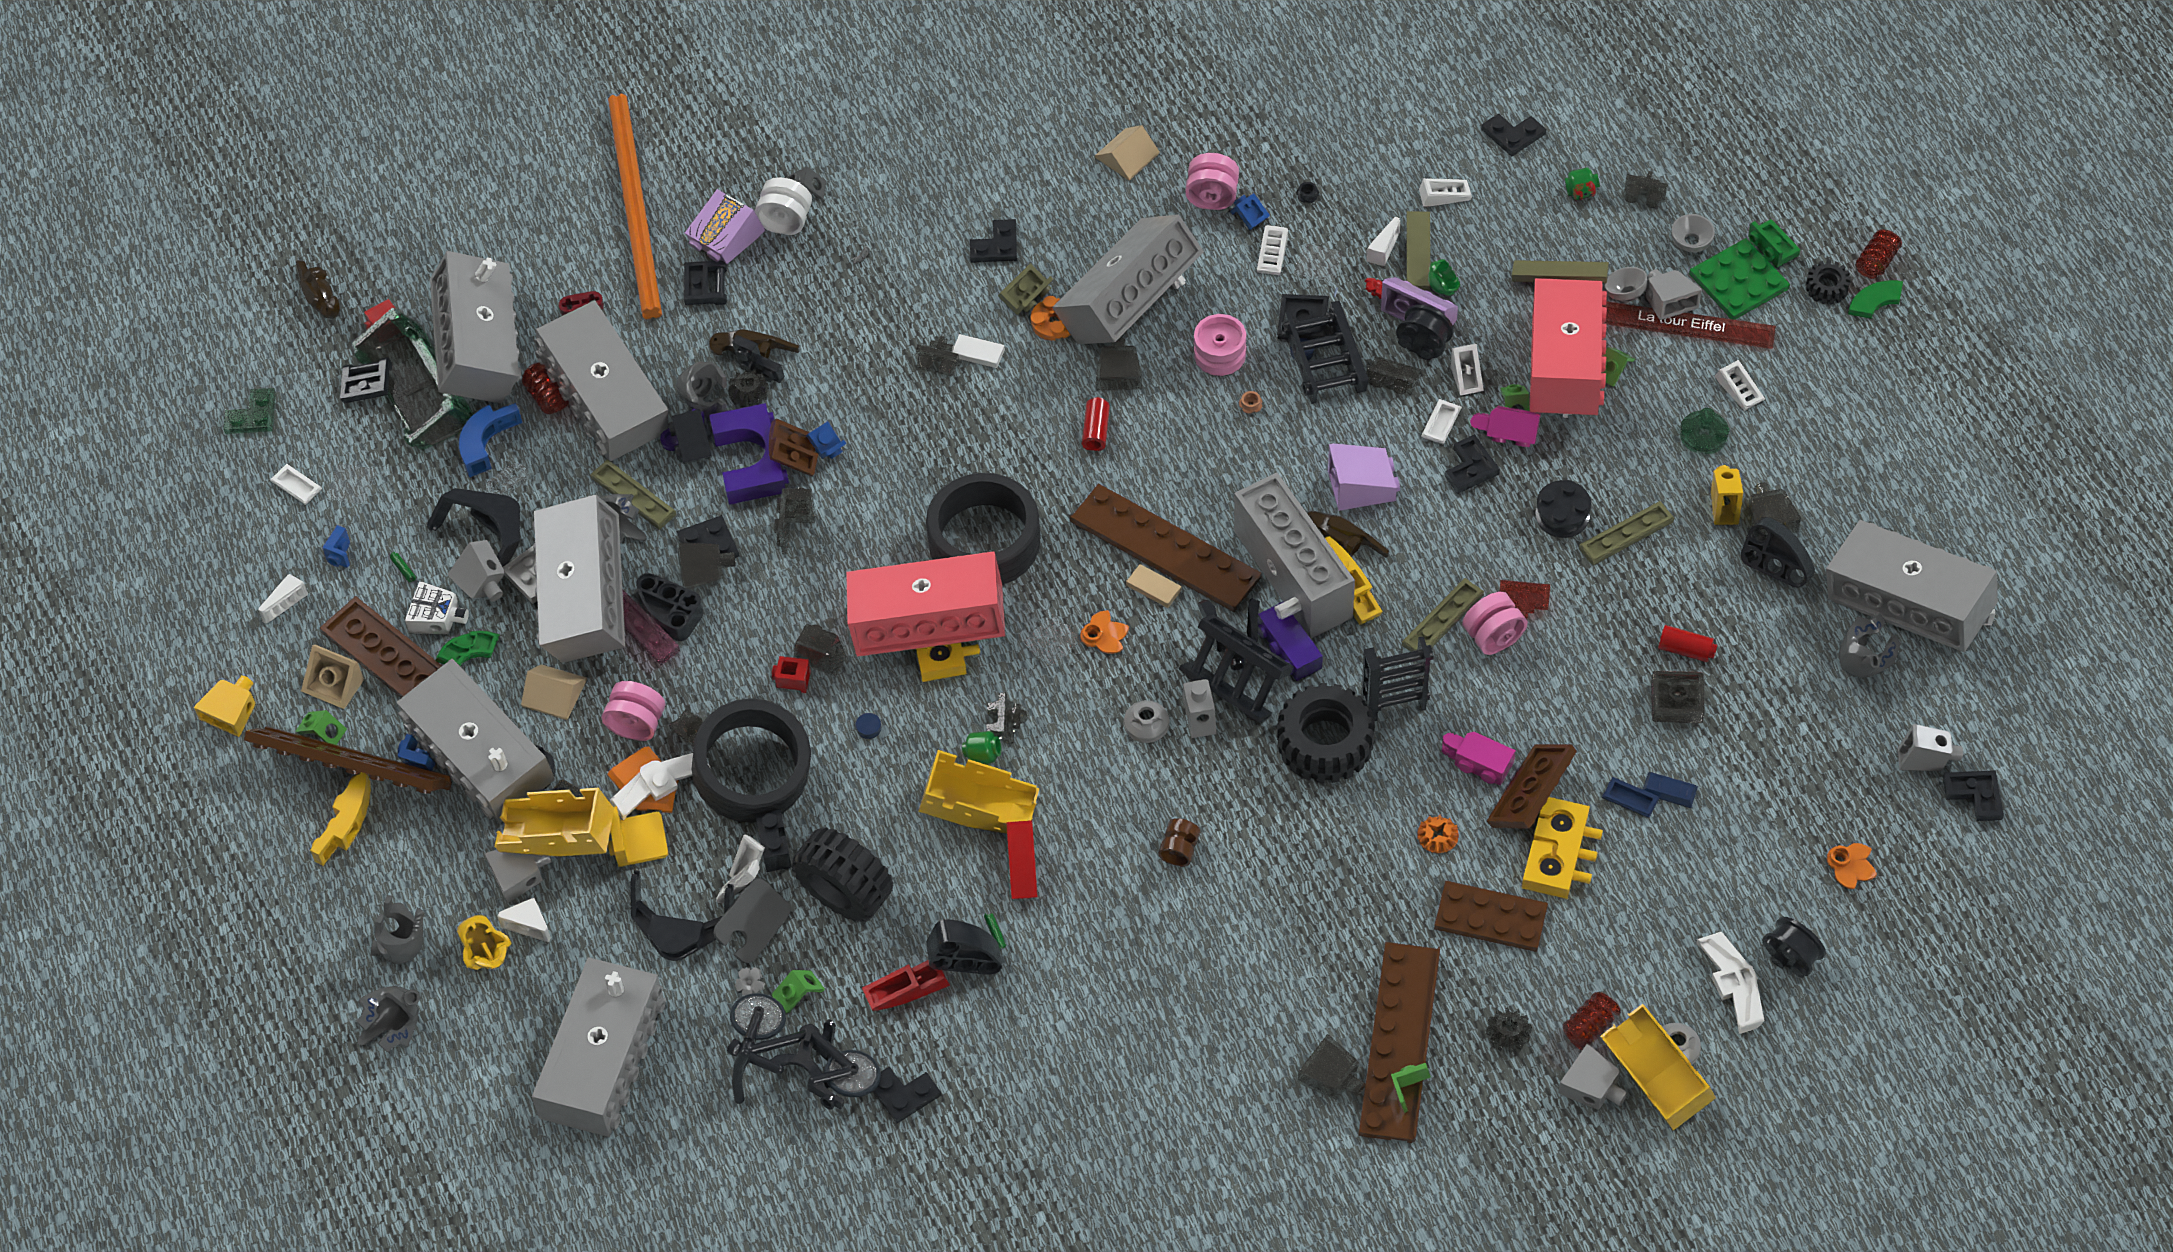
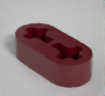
[558,291,604,316]

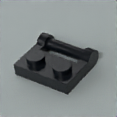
[684,260,727,305]
[340,357,392,404]

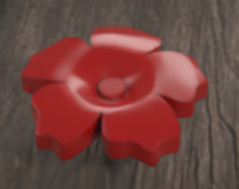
[1364,278,1382,299]

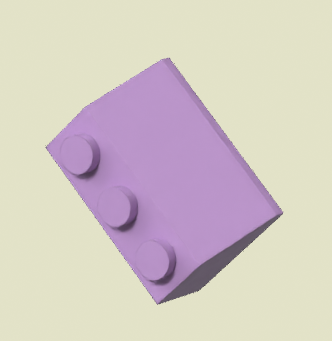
[1381,277,1458,325]

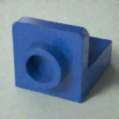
[1230,193,1270,230]
[806,421,846,459]
[322,525,350,568]
[398,734,435,770]

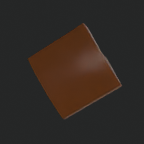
[769,418,818,476]

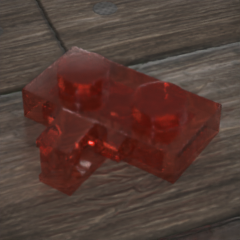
[1499,580,1550,620]

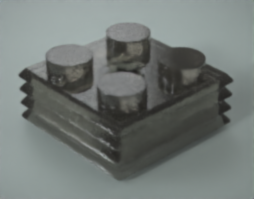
[1651,670,1705,723]

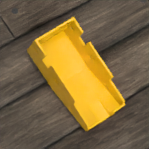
[918,750,1039,834]
[495,788,614,856]
[1600,1004,1716,1131]

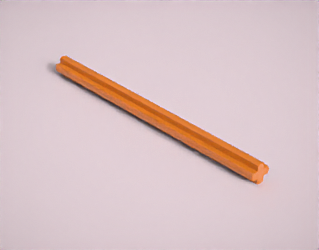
[608,94,662,320]

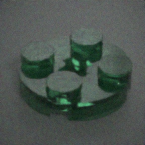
[1680,408,1729,454]

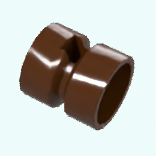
[1158,818,1201,867]

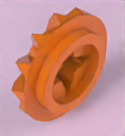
[1417,815,1459,853]

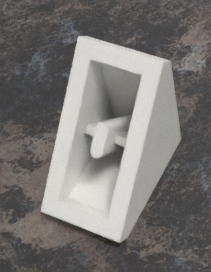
[1451,344,1484,396]
[498,898,551,942]

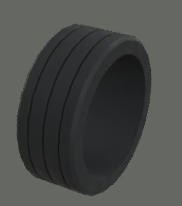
[926,473,1041,585]
[691,698,811,823]

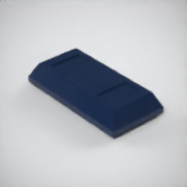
[1643,772,1698,808]
[1602,777,1660,818]

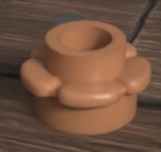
[1239,391,1262,414]

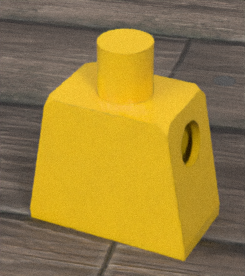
[1711,465,1743,525]
[194,675,256,737]

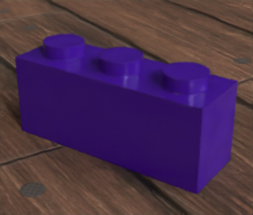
[1258,601,1323,681]

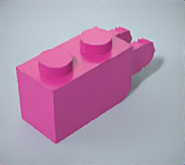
[1470,406,1541,447]
[1442,732,1516,786]

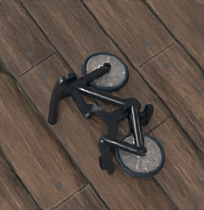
[727,993,881,1110]

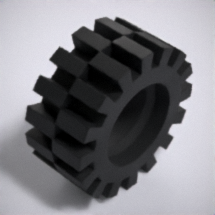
[1806,260,1851,305]

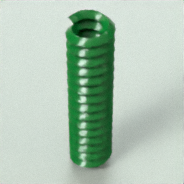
[390,552,416,582]
[984,913,1006,949]

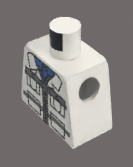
[405,582,469,634]

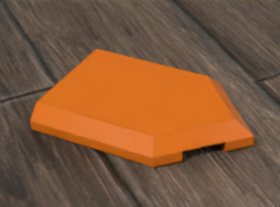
[607,746,678,813]

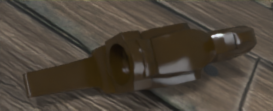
[296,260,340,319]
[709,329,800,359]
[1307,511,1389,558]

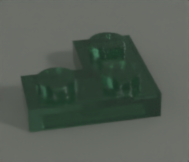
[223,388,276,434]

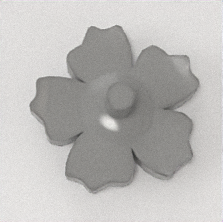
[735,967,765,996]

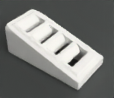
[1419,178,1472,206]
[1366,217,1400,266]
[1257,225,1288,275]
[1715,360,1765,411]
[258,574,308,624]

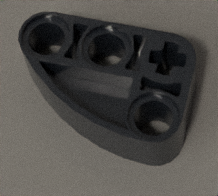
[1740,517,1815,588]
[636,573,704,641]
[926,919,1002,975]

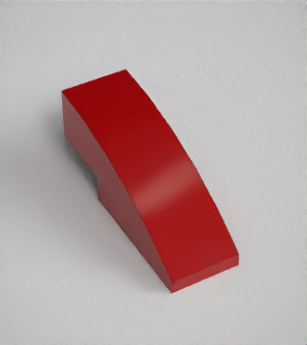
[1007,820,1038,899]
[862,960,950,1011]

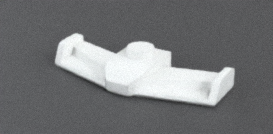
[610,753,710,820]
[1696,931,1764,1034]

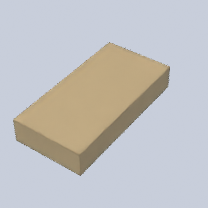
[1126,564,1181,608]

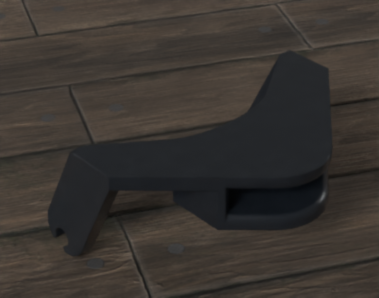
[427,488,520,567]
[630,870,734,961]

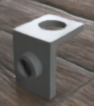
[786,167,826,199]

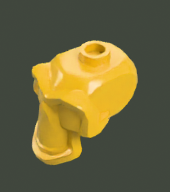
[457,915,512,970]

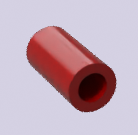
[1082,397,1110,451]
[1658,625,1718,662]

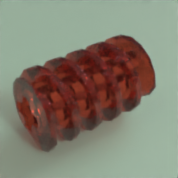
[1855,229,1902,279]
[521,362,569,415]
[1563,992,1621,1050]

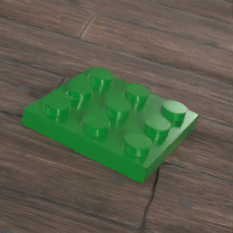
[1689,238,1790,321]

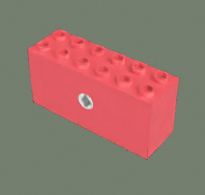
[1530,278,1607,418]
[846,551,1005,657]

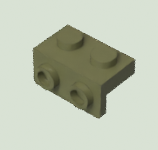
[998,263,1054,315]

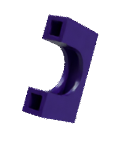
[709,403,789,505]

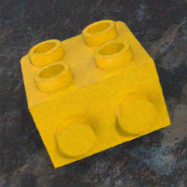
[608,806,668,867]

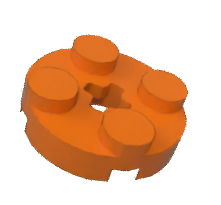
[1031,296,1071,341]

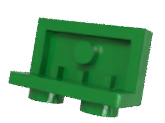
[1748,219,1800,268]

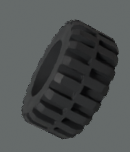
[1277,683,1375,783]
[792,828,893,922]

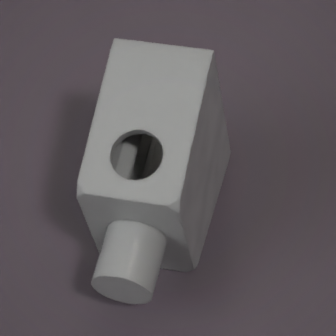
[1646,269,1702,320]
[447,540,504,602]
[1182,679,1216,738]
[1898,724,1963,771]
[485,850,551,903]
[1558,1044,1628,1110]

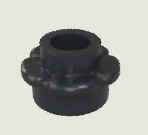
[1296,182,1319,203]

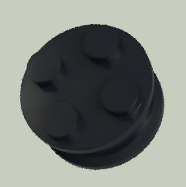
[1396,305,1454,360]
[1535,480,1591,538]
[1762,916,1826,978]

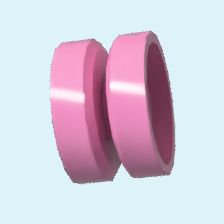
[1186,153,1239,210]
[1194,314,1246,376]
[1462,592,1528,655]
[601,681,666,741]

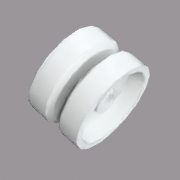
[754,177,812,235]

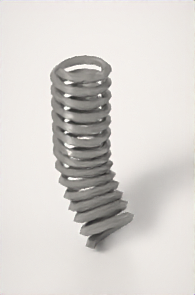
[853,246,870,264]

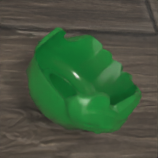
[1428,259,1460,296]

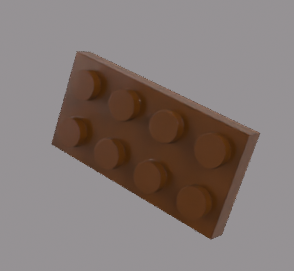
[1487,744,1577,829]
[1434,881,1548,952]

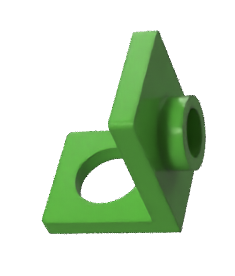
[1601,347,1635,387]
[1500,384,1530,411]
[296,710,347,745]
[772,970,825,1013]
[1391,1063,1431,1113]

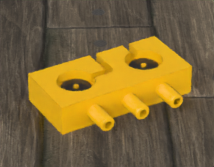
[916,643,980,682]
[1522,797,1603,899]

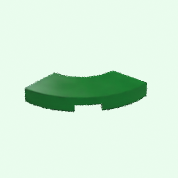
[1848,280,1903,319]
[435,631,500,667]

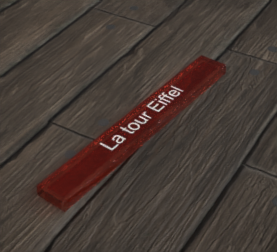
[1602,301,1776,349]

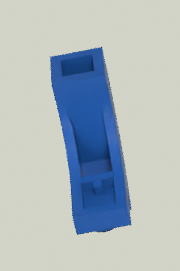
[459,403,522,478]

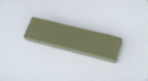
[1406,211,1430,291]
[1512,260,1609,283]
[590,459,677,530]
[1579,501,1674,566]
[1402,578,1484,652]

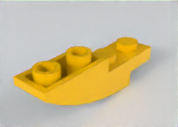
[1325,536,1383,625]
[310,772,371,866]

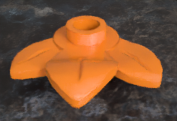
[1080,610,1129,654]
[1827,843,1877,889]

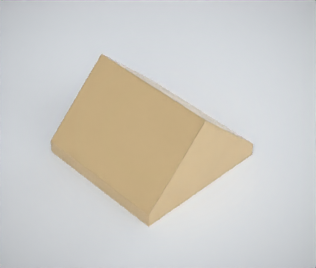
[1095,125,1160,181]
[301,645,364,709]
[521,664,587,720]

